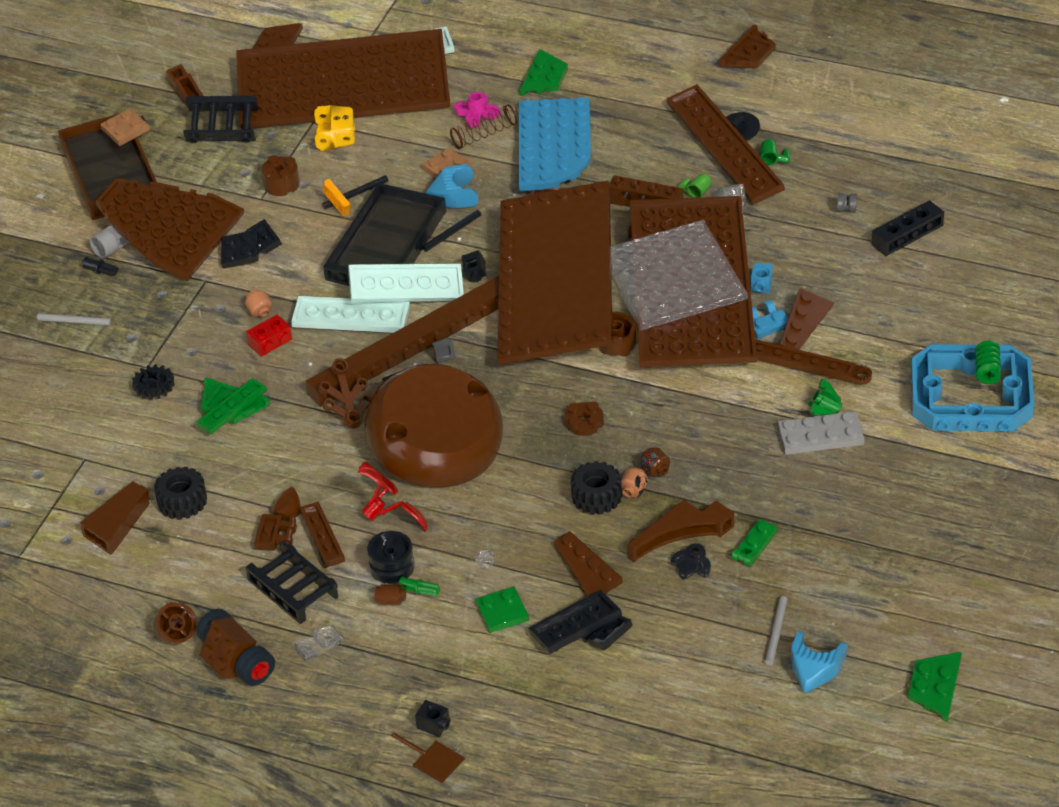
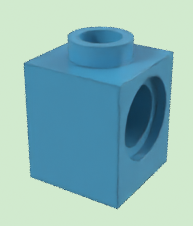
[751,262,773,293]

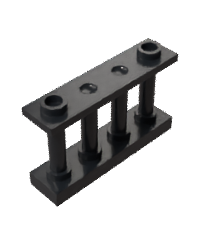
[183,95,259,143]
[245,541,338,624]

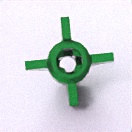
[806,379,843,416]

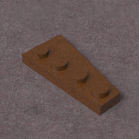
[779,288,834,350]
[554,531,623,597]

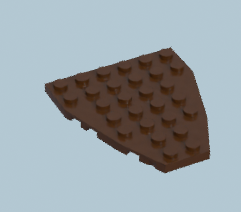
[96,178,244,282]

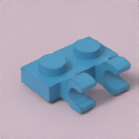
[752,300,788,340]

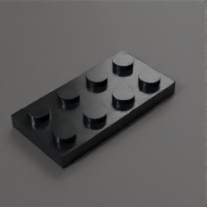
[529,590,622,654]

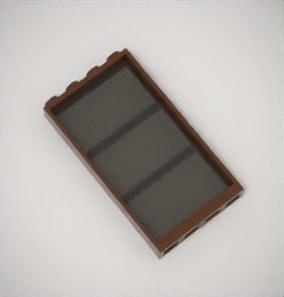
[58,113,157,220]

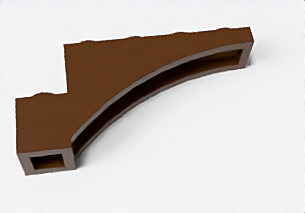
[627,500,734,562]

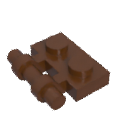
[254,514,297,551]

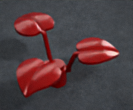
[358,462,427,532]

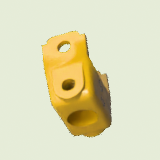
[314,105,355,151]

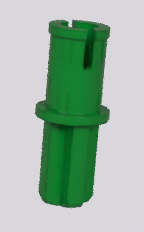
[399,577,440,596]

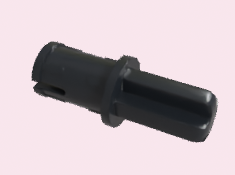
[82,257,118,276]

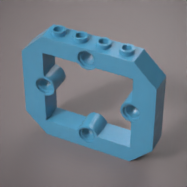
[911,344,1034,432]

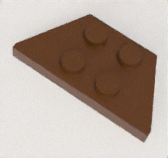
[253,23,303,48]
[719,24,776,68]

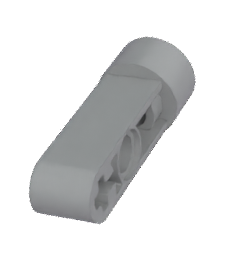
[89,225,129,259]

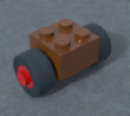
[197,609,275,686]

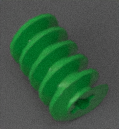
[975,340,1001,384]

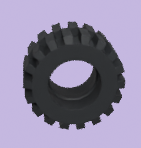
[571,461,622,515]
[154,466,207,520]

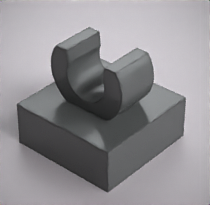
[432,338,456,363]

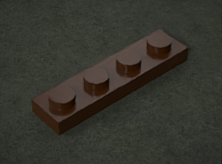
[299,501,345,568]

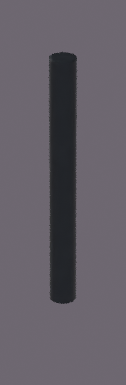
[322,175,389,209]
[422,210,481,252]

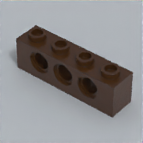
[609,175,684,207]

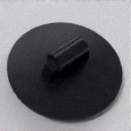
[726,112,760,141]

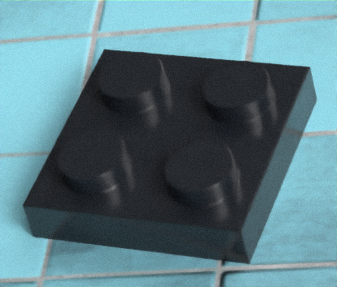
[221,229,259,269]

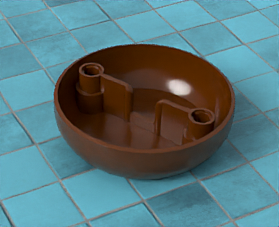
[365,364,503,487]

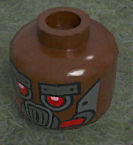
[640,448,670,477]

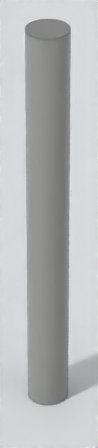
[37,313,112,326]
[765,596,788,666]

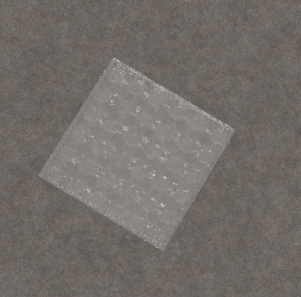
[611,220,748,331]

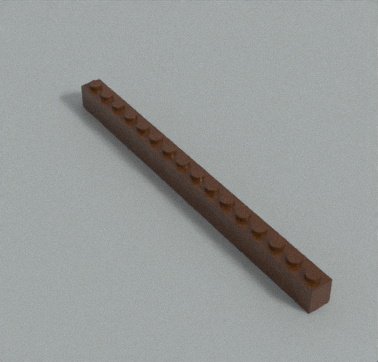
[306,276,499,407]

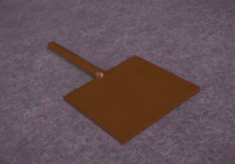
[392,733,465,783]

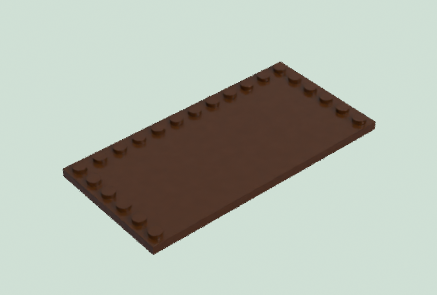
[236,29,451,129]
[497,180,613,365]
[630,196,757,367]

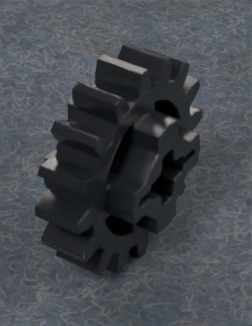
[132,364,175,400]

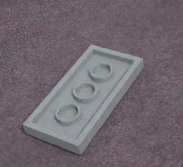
[778,411,864,455]

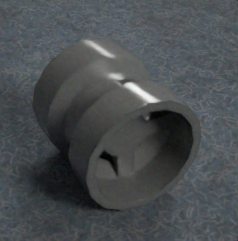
[837,193,857,212]

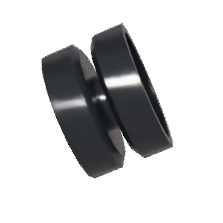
[367,531,415,584]

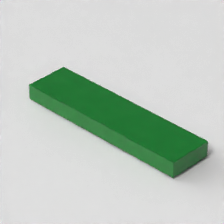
[197,378,267,435]

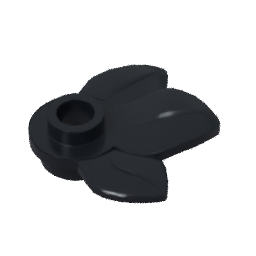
[671,543,711,580]

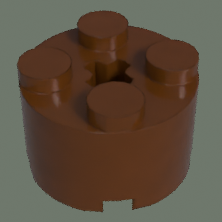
[261,155,300,196]
[599,312,636,357]

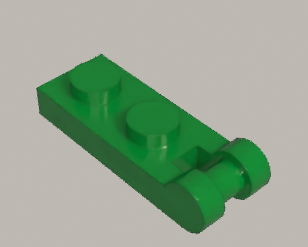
[731,519,778,567]

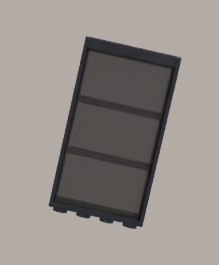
[323,183,446,286]

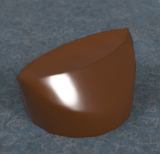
[271,487,301,521]

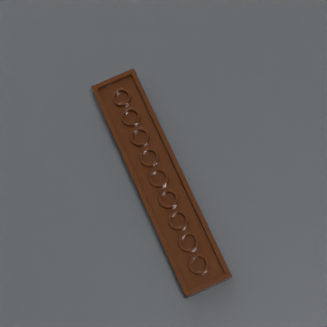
[667,84,785,205]

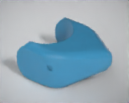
[425,164,478,208]
[791,631,848,693]

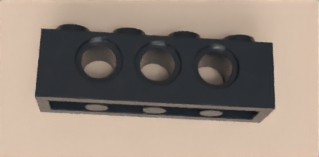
[871,200,944,256]

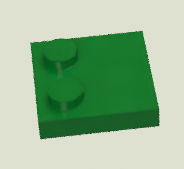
[475,586,529,633]

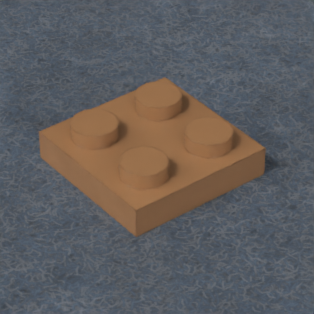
[100,108,150,146]
[422,148,473,179]

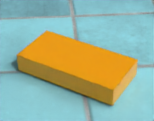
[323,179,350,217]

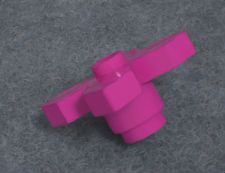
[453,92,501,128]

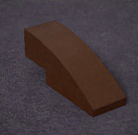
[166,64,203,104]

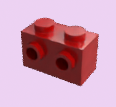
[246,314,292,357]

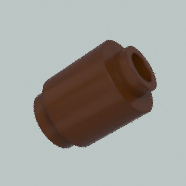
[375,584,406,605]

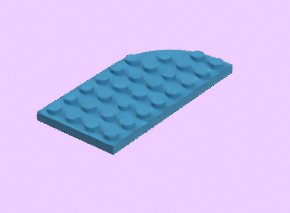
[519,97,591,191]

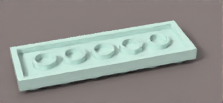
[348,264,464,302]
[291,296,410,333]

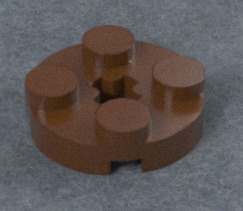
[564,401,604,436]

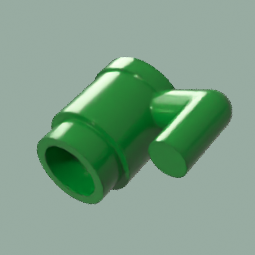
[760,139,790,165]

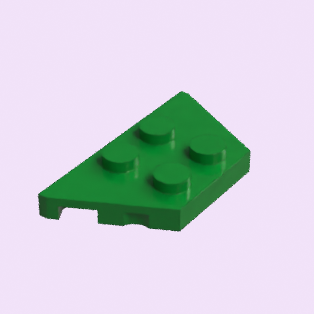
[520,49,568,96]
[201,377,270,424]
[908,652,962,721]

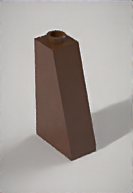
[80,481,150,555]

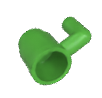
[678,174,712,198]

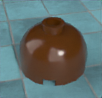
[153,602,197,645]

